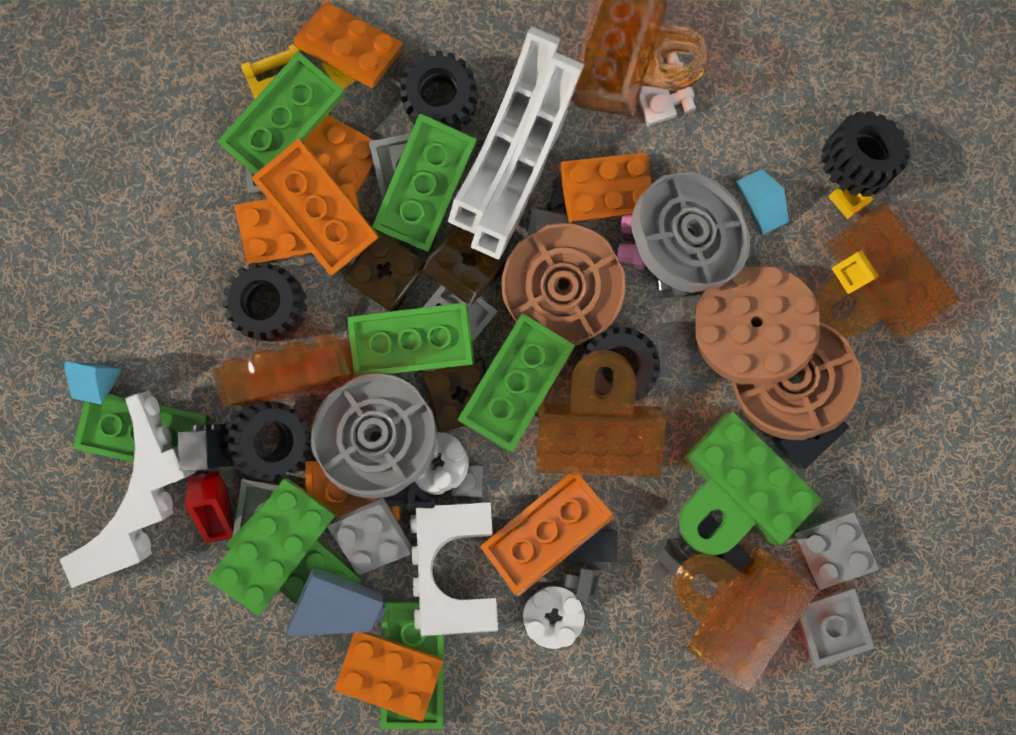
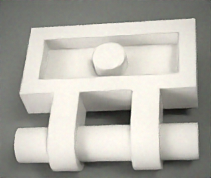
[628,52,696,127]

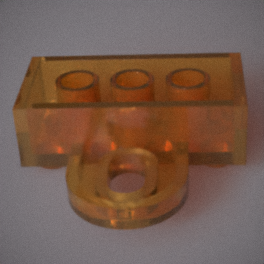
[572,0,709,117]
[815,202,960,339]
[213,334,354,407]
[536,351,666,478]
[674,547,819,694]

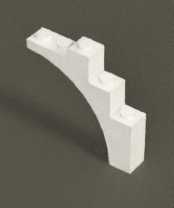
[448,27,561,234]
[471,52,584,260]
[60,391,196,588]

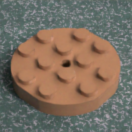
[502,222,626,346]
[696,267,820,384]
[732,322,862,440]

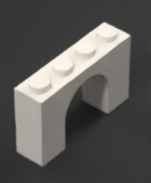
[411,502,498,636]

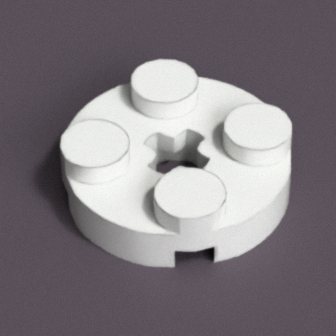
[415,432,469,495]
[523,585,585,649]

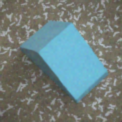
[735,169,789,235]
[64,361,121,405]

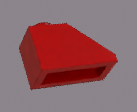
[185,471,234,544]

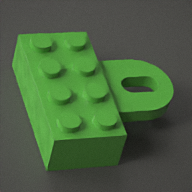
[679,412,822,555]

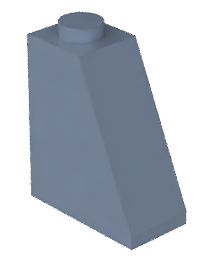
[286,566,386,636]

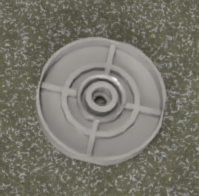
[631,172,750,293]
[311,374,437,498]

